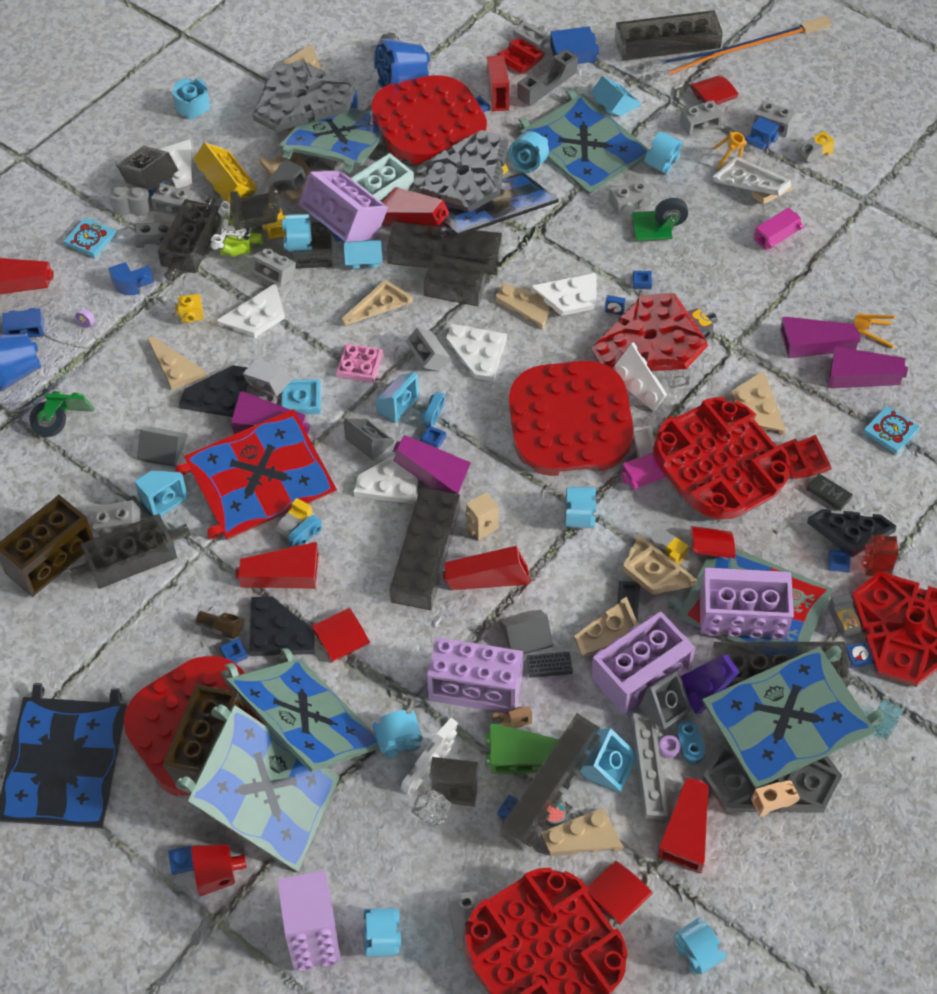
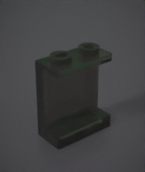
[230,184,280,231]
[294,222,333,269]
[429,757,478,807]

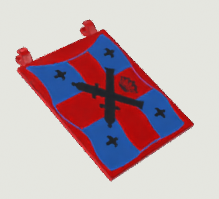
[175,409,337,540]

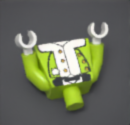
[211,201,264,257]

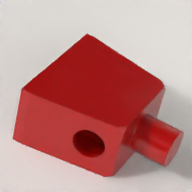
[191,845,247,896]

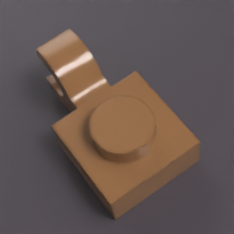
[492,706,532,728]

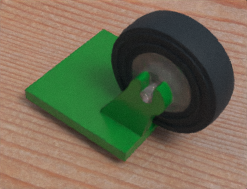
[632,198,688,241]
[29,391,94,437]

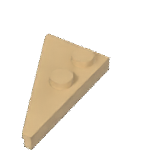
[342,280,413,326]
[148,336,206,390]

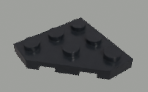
[179,365,248,417]
[807,509,897,558]
[249,596,315,656]

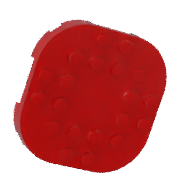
[371,75,487,165]
[509,361,634,476]
[653,397,791,520]
[124,656,267,796]
[463,867,628,994]

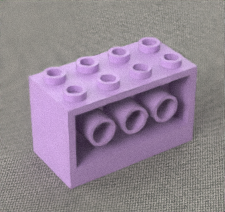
[298,170,388,242]
[699,568,794,640]
[591,611,695,716]
[427,637,523,714]
[277,870,341,971]

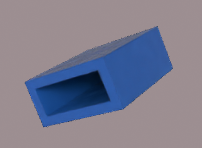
[550,26,599,64]

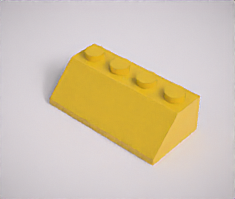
[193,142,259,206]

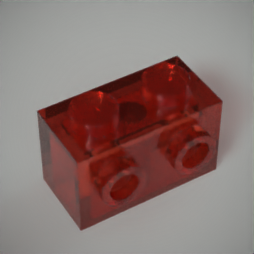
[861,535,899,576]

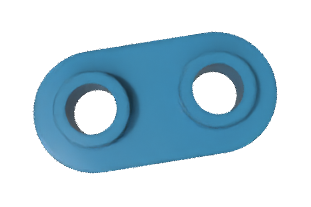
[422,392,446,427]
[287,515,322,547]
[676,721,705,764]

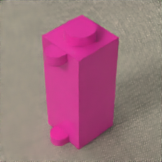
[754,207,804,251]
[621,453,666,490]

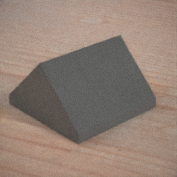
[343,418,395,460]
[137,427,188,467]
[500,609,553,654]
[639,670,691,729]

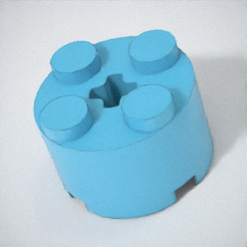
[173,78,210,120]
[508,131,549,173]
[644,131,683,174]
[282,214,312,252]
[565,486,596,528]
[372,710,423,758]
[363,907,401,958]
[673,917,726,976]

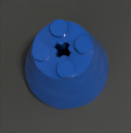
[374,39,430,89]
[0,333,41,392]

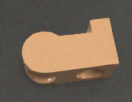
[751,781,800,817]

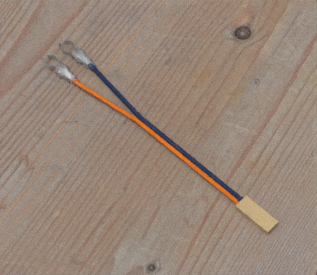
[633,16,832,84]

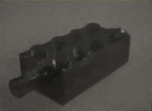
[158,194,222,281]
[68,514,191,589]

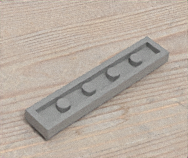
[630,713,669,820]

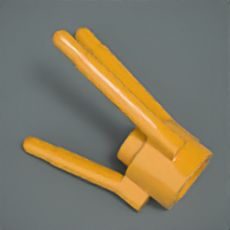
[713,132,747,170]
[854,313,896,348]

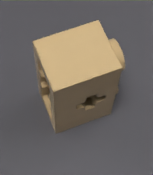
[465,492,499,541]

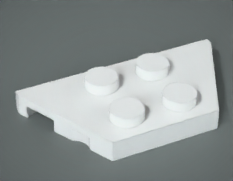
[531,273,596,316]
[217,284,285,338]

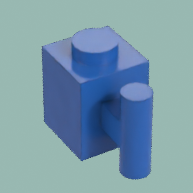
[745,117,779,150]

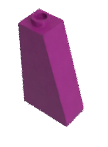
[780,317,861,359]
[828,346,908,388]
[231,392,309,434]
[392,435,471,504]

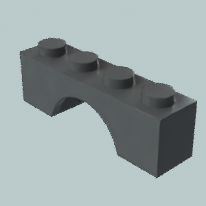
[517,49,578,106]
[240,159,307,229]

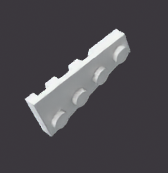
[713,157,791,196]

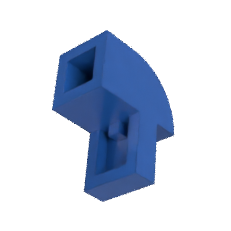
[108,262,154,295]

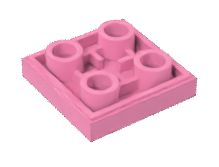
[336,343,383,383]

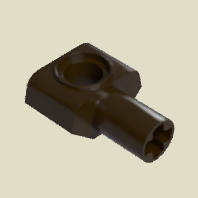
[196,611,244,639]

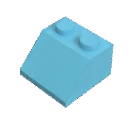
[590,76,641,116]
[344,239,382,268]
[376,372,419,423]
[134,471,188,520]
[575,728,636,792]

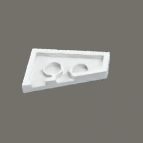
[158,139,193,188]
[613,343,667,411]

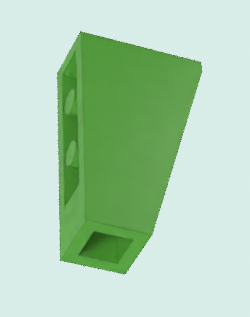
[486,723,573,774]

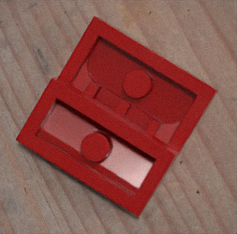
[497,38,545,74]
[690,75,739,105]
[777,434,832,479]
[690,526,736,559]
[311,607,371,663]
[587,860,652,925]

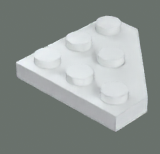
[446,324,507,382]
[354,455,419,504]
[400,718,458,794]

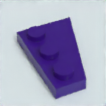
[681,655,739,714]

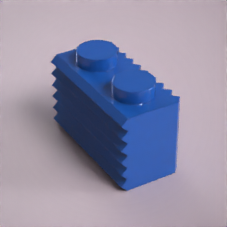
[2,308,44,338]

